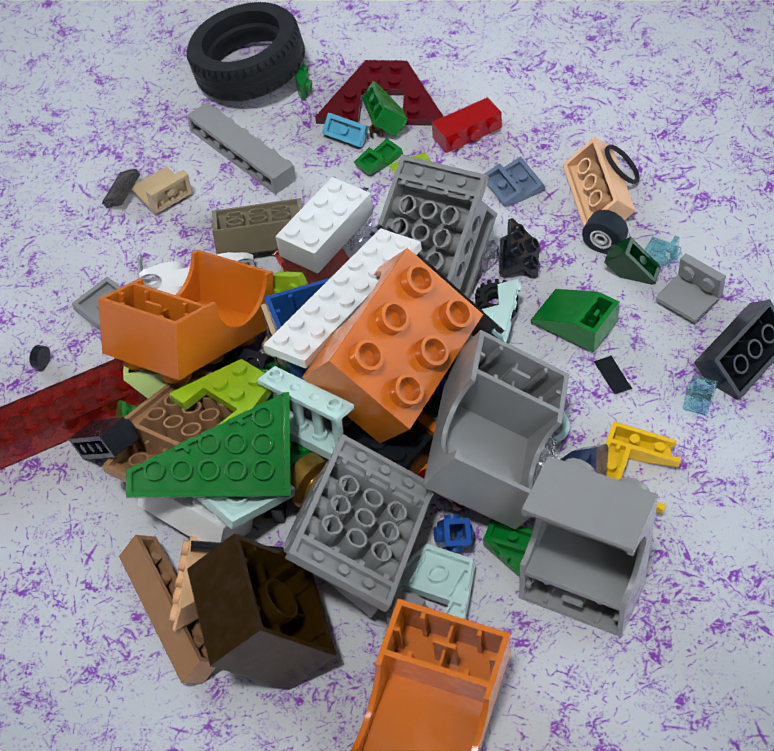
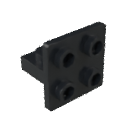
[499,218,540,279]

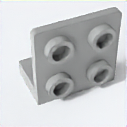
[656,253,726,323]

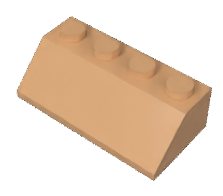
[563,137,636,226]

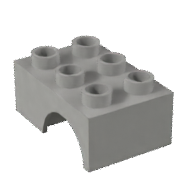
[423,330,569,529]
[519,456,658,637]

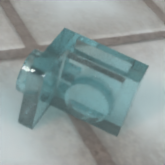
[644,236,681,267]
[683,375,718,415]

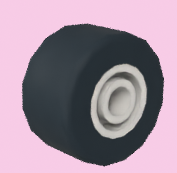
[582,210,628,255]

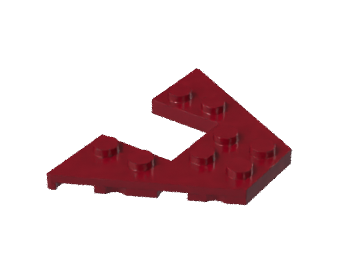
[315,60,444,126]

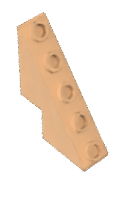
[169,535,208,631]

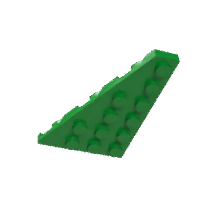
[126,392,290,498]

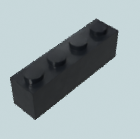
[68,417,139,459]

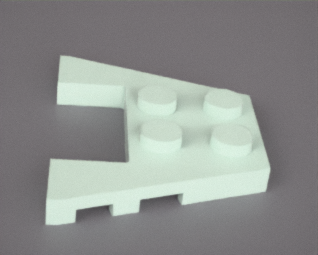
[463,279,521,347]
[387,544,475,619]

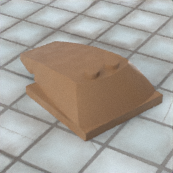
[102,368,233,482]

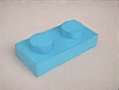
[322,113,369,147]

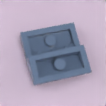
[484,156,545,206]

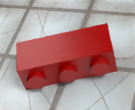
[432,97,502,153]

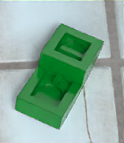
[354,138,403,175]

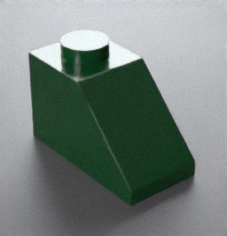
[604,237,661,285]

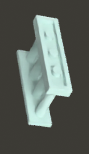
[257,366,354,460]

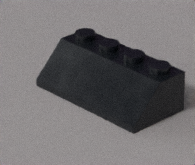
[694,299,774,400]

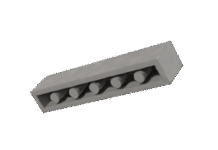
[187,102,295,195]

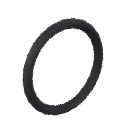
[605,145,640,184]

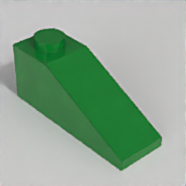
[362,81,407,136]

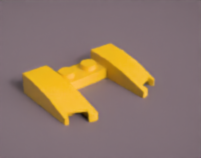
[605,421,681,514]

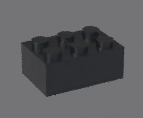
[344,422,433,474]

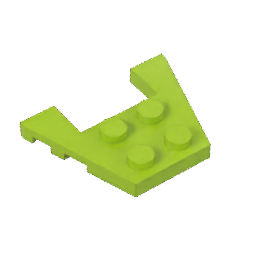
[169,359,272,426]

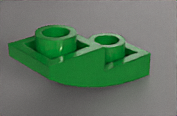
[295,60,312,101]

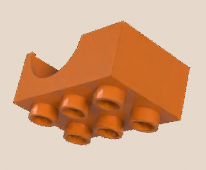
[302,248,483,443]
[98,249,274,383]
[350,599,511,751]

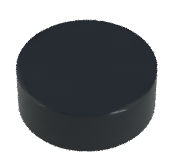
[29,345,50,370]

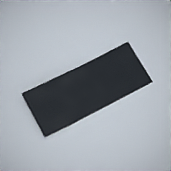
[594,355,633,394]

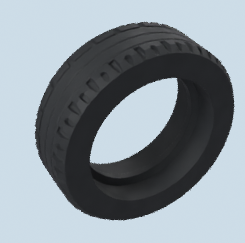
[186,2,305,102]

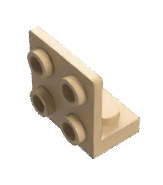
[131,167,192,215]

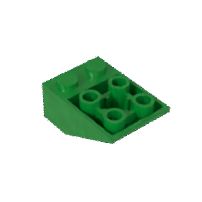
[531,289,620,352]

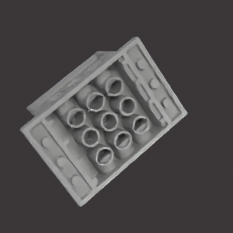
[375,154,497,298]
[283,434,433,617]

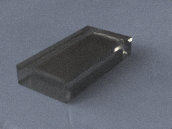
[102,169,141,208]

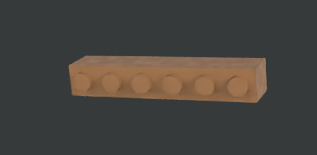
[119,535,216,684]

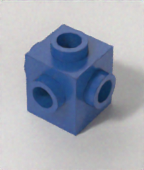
[434,514,474,553]

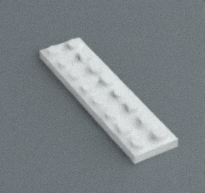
[263,228,422,368]

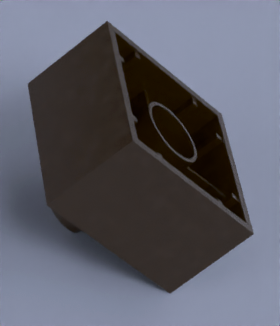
[187,533,337,690]

